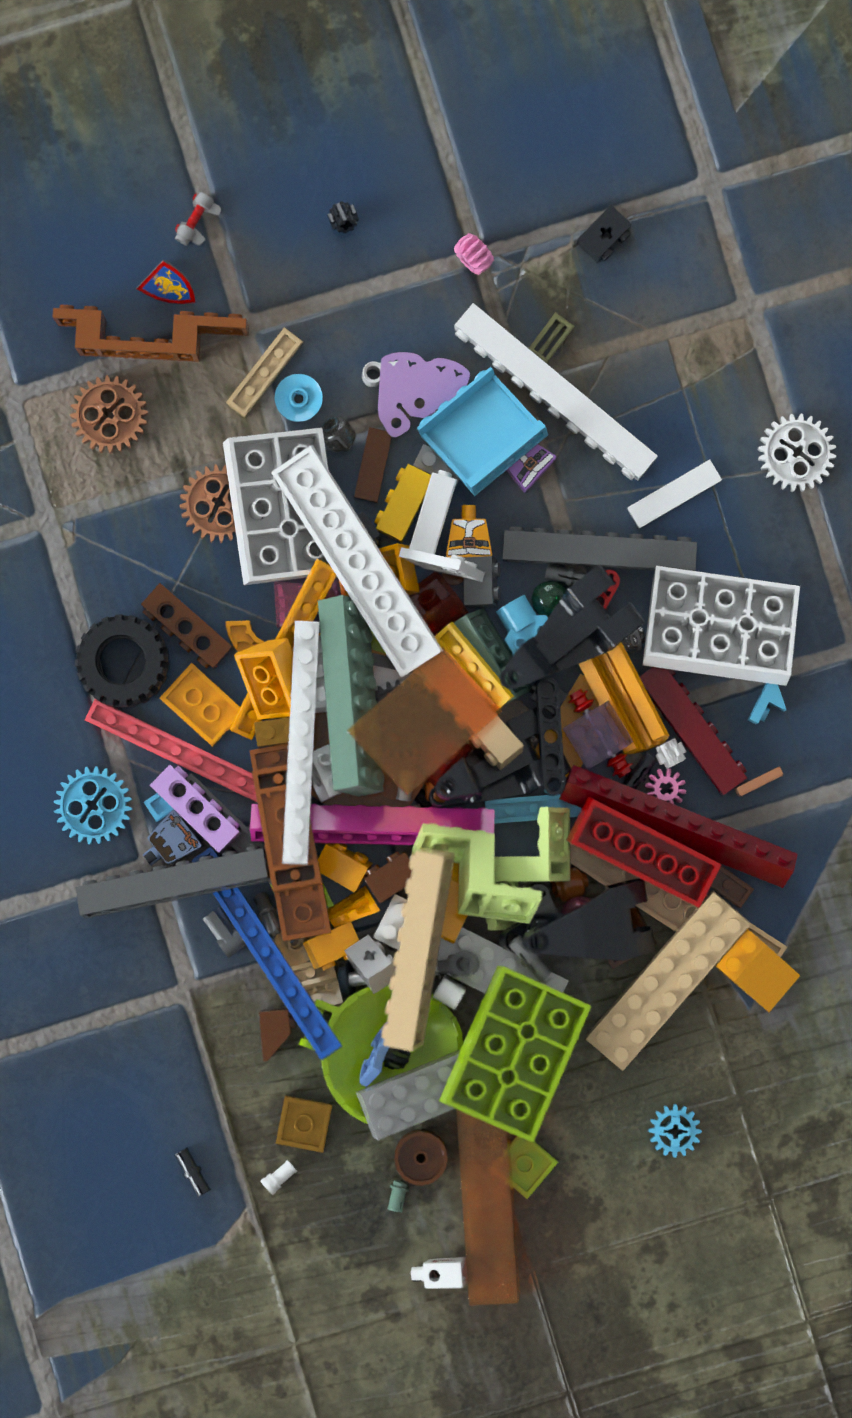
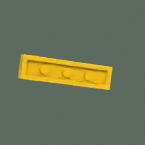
[435,622,514,712]

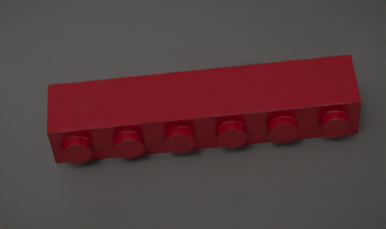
[640,667,747,796]

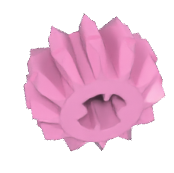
[454,233,494,275]
[645,768,686,804]

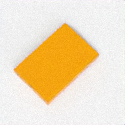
[160,663,240,747]

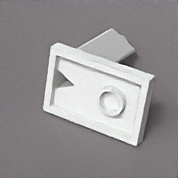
[399,470,485,582]

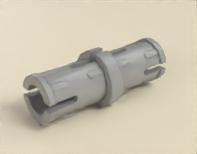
[508,935,552,982]

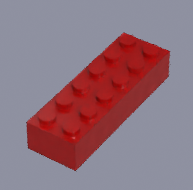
[566,797,722,908]

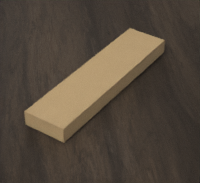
[226,327,303,418]

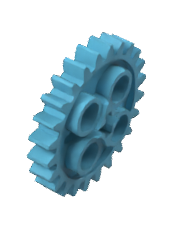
[54,766,133,844]

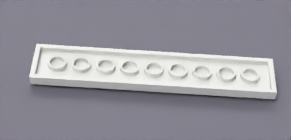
[271,445,443,677]

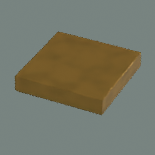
[276,1095,333,1153]

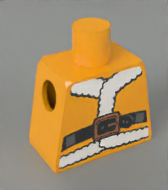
[446,505,492,558]

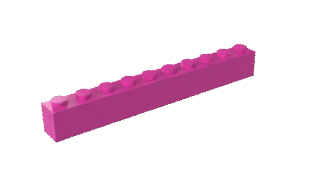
[250,804,495,845]

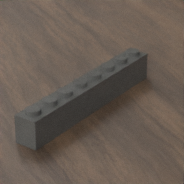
[502,527,697,571]
[75,846,271,919]

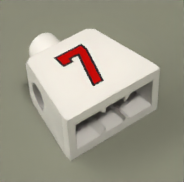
[411,1257,470,1288]

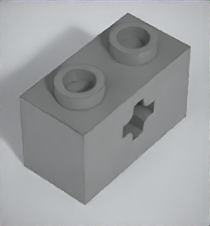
[344,934,396,994]

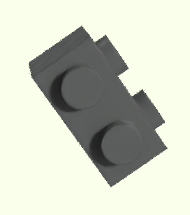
[463,556,501,608]

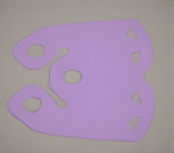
[378,352,470,437]

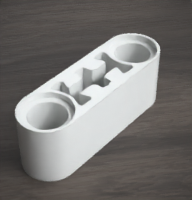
[433,975,466,1009]

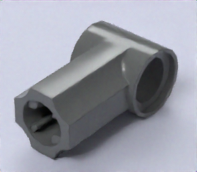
[203,907,246,958]

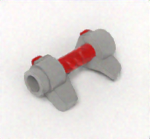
[175,192,221,246]

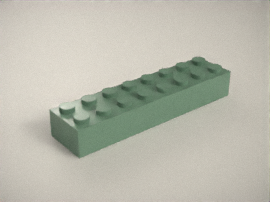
[318,595,385,797]

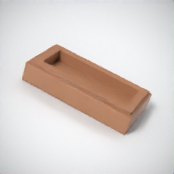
[734,766,783,797]

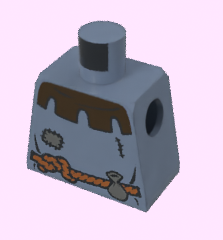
[142,809,204,866]

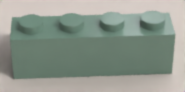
[454,608,531,708]

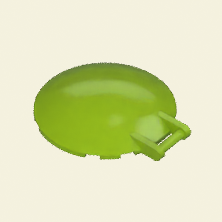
[299,984,464,1125]

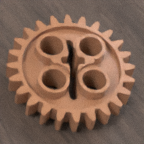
[70,375,149,454]
[180,464,236,543]

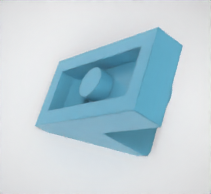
[747,683,786,724]

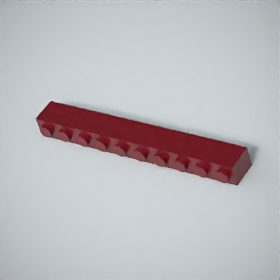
[559,765,798,888]

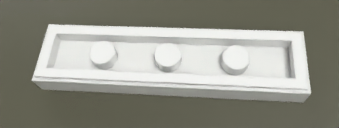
[627,460,722,529]

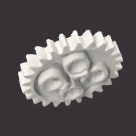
[758,414,836,492]

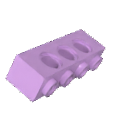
[150,765,241,854]

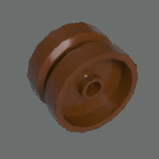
[394,1129,448,1186]

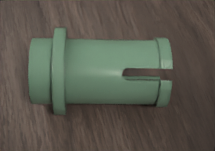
[387,1180,409,1212]

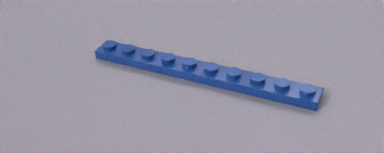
[192,847,343,1060]

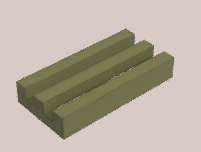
[528,312,575,364]

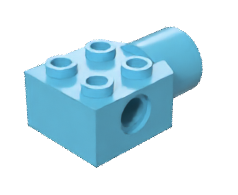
[496,595,548,656]

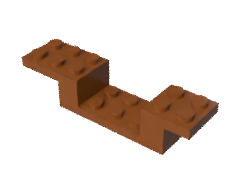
[52,305,249,362]
[249,743,331,942]

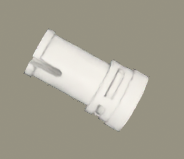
[260,1160,297,1195]

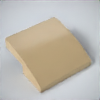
[291,961,343,1011]

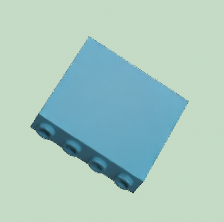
[417,367,548,496]

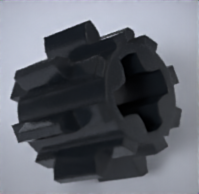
[328,201,359,234]
[383,1047,411,1070]

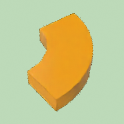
[225,620,264,652]

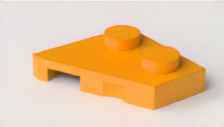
[327,885,380,928]

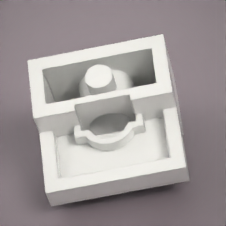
[311,744,341,802]

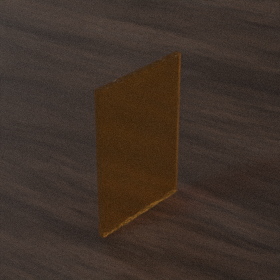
[347,647,502,796]

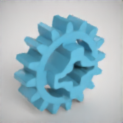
[648,1104,702,1158]

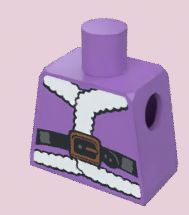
[506,444,556,493]

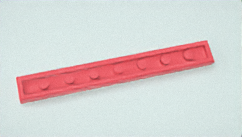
[85,699,257,802]

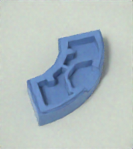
[360,1022,389,1087]

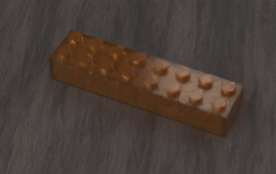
[456,1109,520,1305]

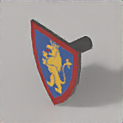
[136,260,196,304]

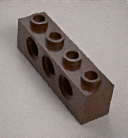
[141,583,233,669]

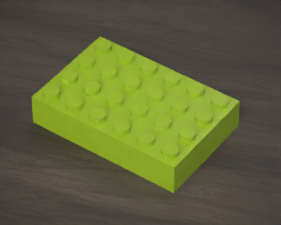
[439,966,591,1142]

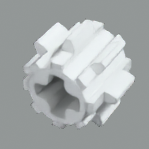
[655,738,687,769]

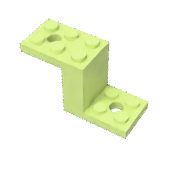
[486,807,570,930]
[412,823,542,924]

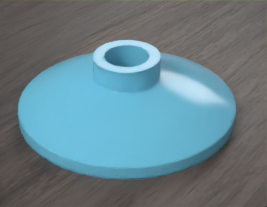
[275,374,323,422]

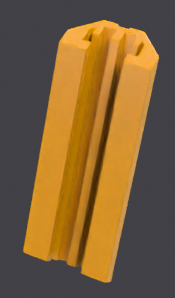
[579,642,669,755]

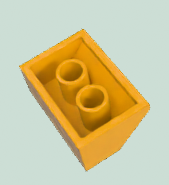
[234,638,293,720]

